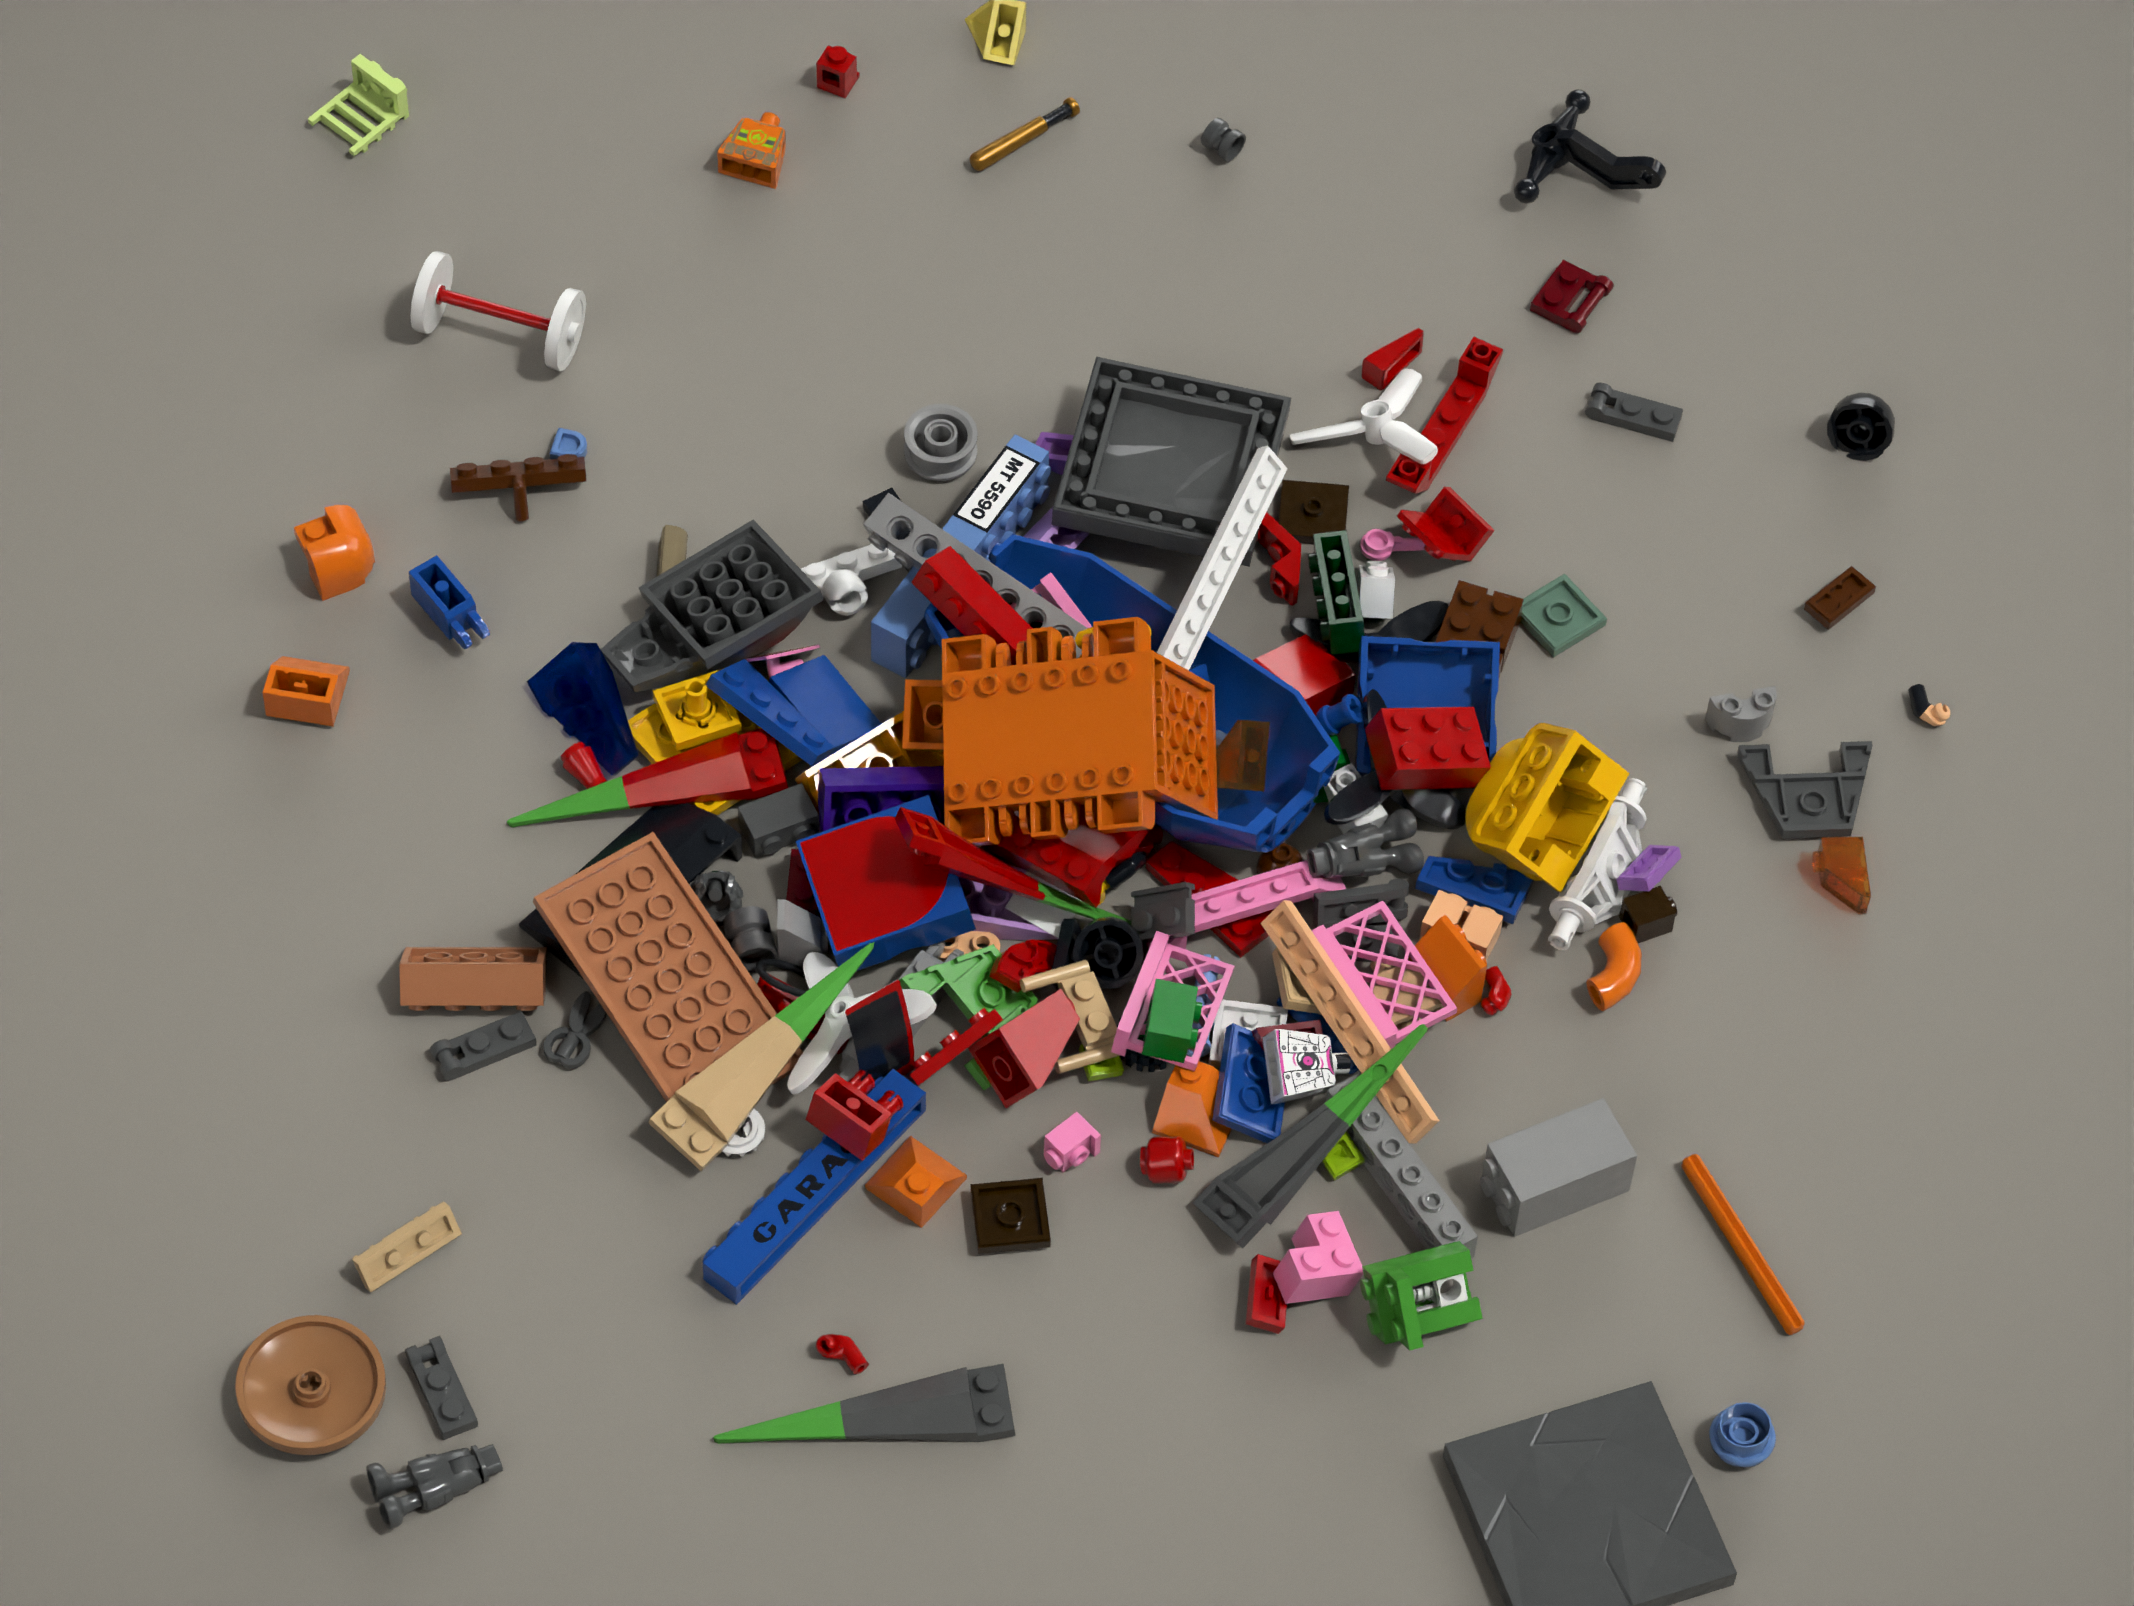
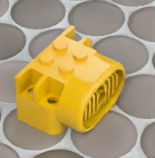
[1465,723,1630,892]

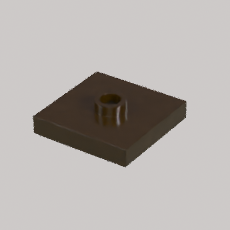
[1279,479,1349,544]
[970,1178,1051,1254]

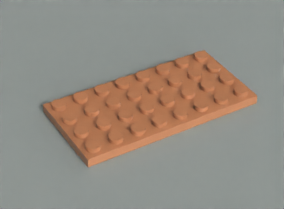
[533,832,803,1102]

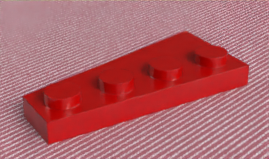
[1145,841,1274,958]

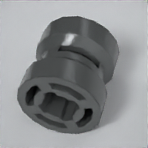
[1201,118,1246,162]

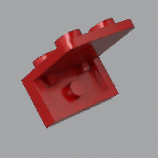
[1397,487,1495,561]

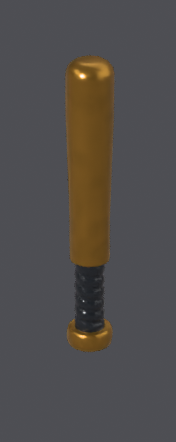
[970,97,1080,171]

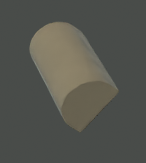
[656,525,688,577]

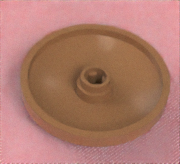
[235,1315,386,1455]

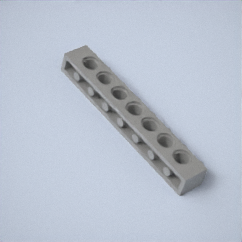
[863,493,1087,658]

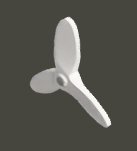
[787,952,937,1095]

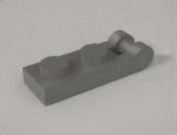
[1585,382,1683,442]
[1313,879,1409,929]
[430,1011,537,1081]
[405,1336,478,1440]

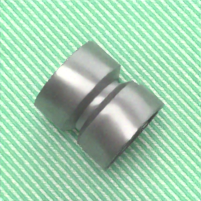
[723,906,778,973]

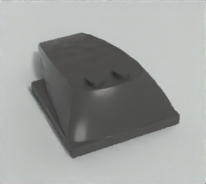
[601,519,824,692]

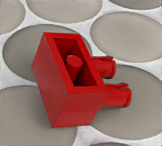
[805,1070,903,1161]

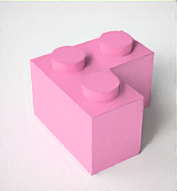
[1273,1211,1363,1304]

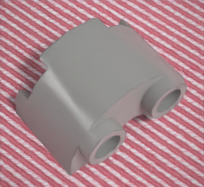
[1705,686,1777,742]

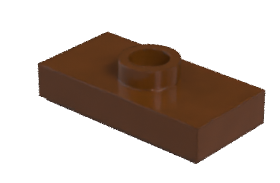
[1804,566,1876,630]

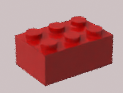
[1365,707,1491,790]

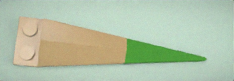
[649,942,874,1171]

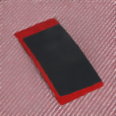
[845,979,914,1095]

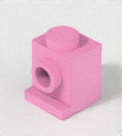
[1044,1112,1101,1172]

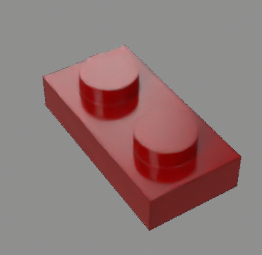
[1246,1254,1287,1334]

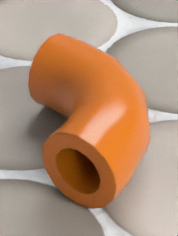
[1586,922,1642,1011]

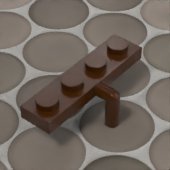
[450,454,586,521]

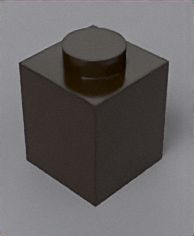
[1619,885,1677,943]

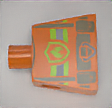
[717,112,786,189]

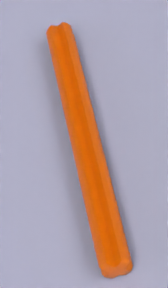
[1681,1154,1805,1335]

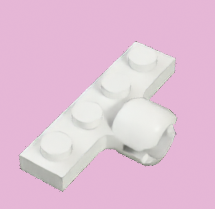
[801,543,902,616]

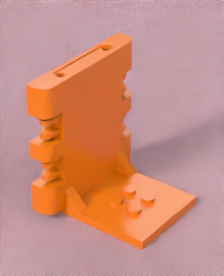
[942,617,1218,847]

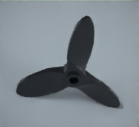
[1289,601,1449,663]
[1324,689,1466,830]

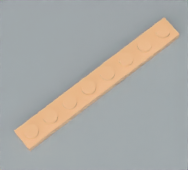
[1261,900,1440,1144]

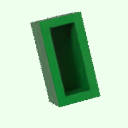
[1142,978,1202,1063]

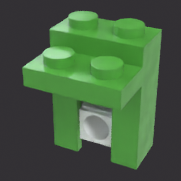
[1360,1241,1483,1350]

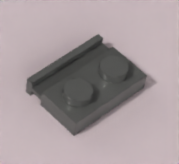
[1131,882,1195,943]

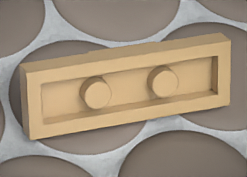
[352,1201,462,1292]

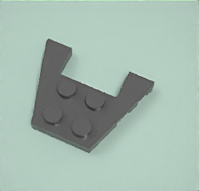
[1737,741,1873,838]

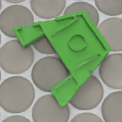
[899,944,1038,1090]

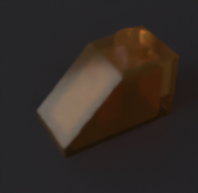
[1216,720,1270,792]
[1812,837,1871,915]

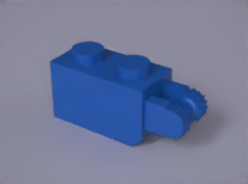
[409,555,490,649]

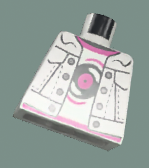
[1263,1029,1351,1104]

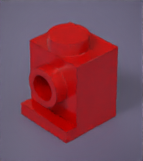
[816,45,860,98]

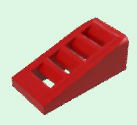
[1361,328,1424,391]

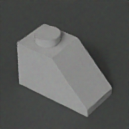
[777,899,828,966]

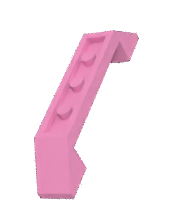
[1146,860,1346,949]

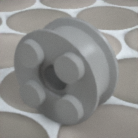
[904,404,978,481]

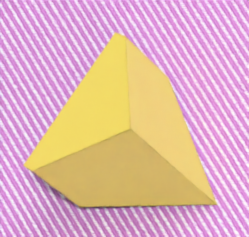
[965,0,1026,65]

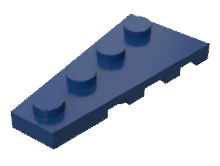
[705,659,834,766]

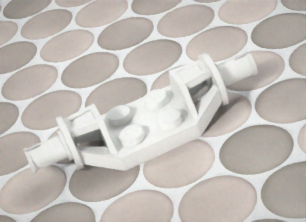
[1548,778,1647,950]

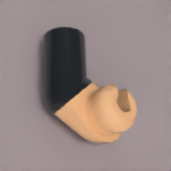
[1908,684,1951,726]

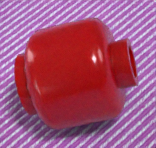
[1140,1136,1194,1184]

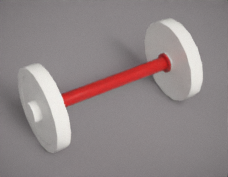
[410,251,586,371]

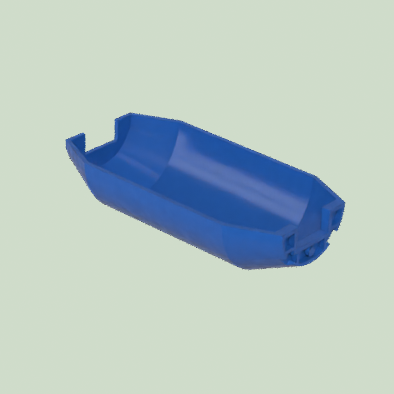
[924,534,1340,853]

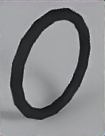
[756,959,806,997]

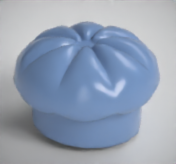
[1709,1402,1776,1468]

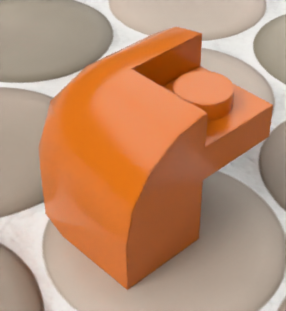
[294,505,375,601]

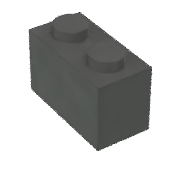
[738,783,819,858]

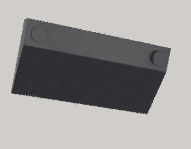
[519,803,742,980]

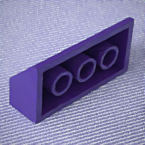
[818,766,945,832]

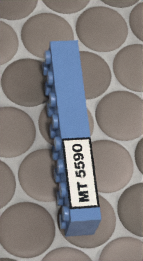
[871,434,1051,679]

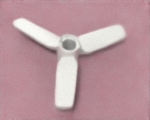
[1289,369,1438,464]

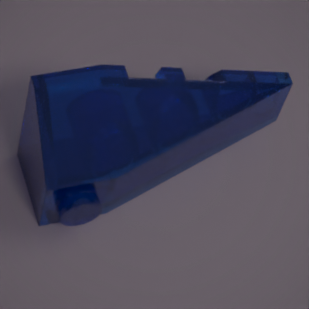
[527,642,639,775]

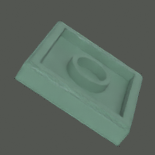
[1520,573,1607,658]

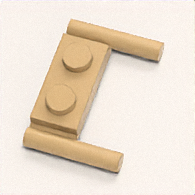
[1020,960,1120,1074]

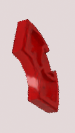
[989,939,1057,993]

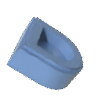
[549,428,587,459]

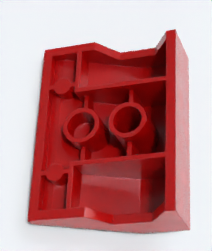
[985,804,1150,908]

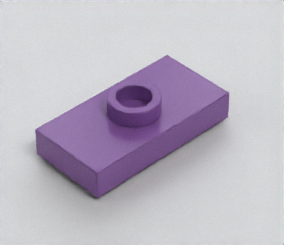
[1616,845,1682,892]

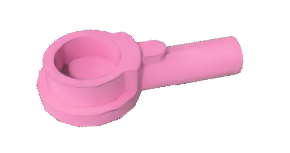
[1360,529,1425,561]

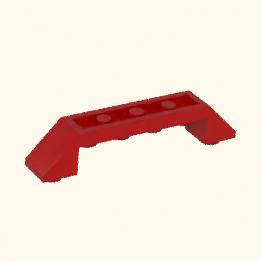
[1386,337,1503,494]
[1256,512,1302,606]

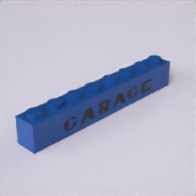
[702,1069,926,1305]

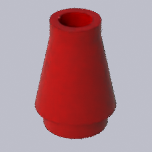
[561,742,607,789]

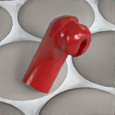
[1481,966,1512,1015]
[816,1334,869,1374]

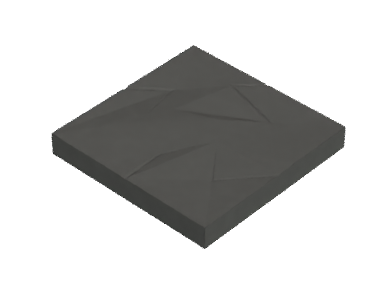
[1051,357,1291,567]
[1443,1381,1737,1606]

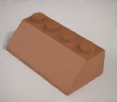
[399,947,547,1011]

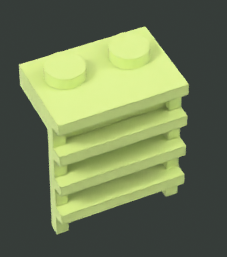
[308,54,409,156]

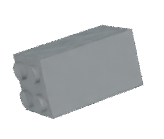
[1480,1098,1637,1237]

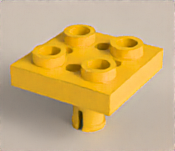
[652,670,742,751]

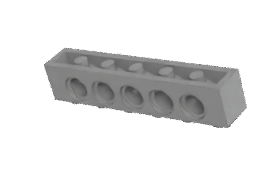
[1326,1074,1478,1259]

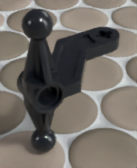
[1514,89,1666,204]

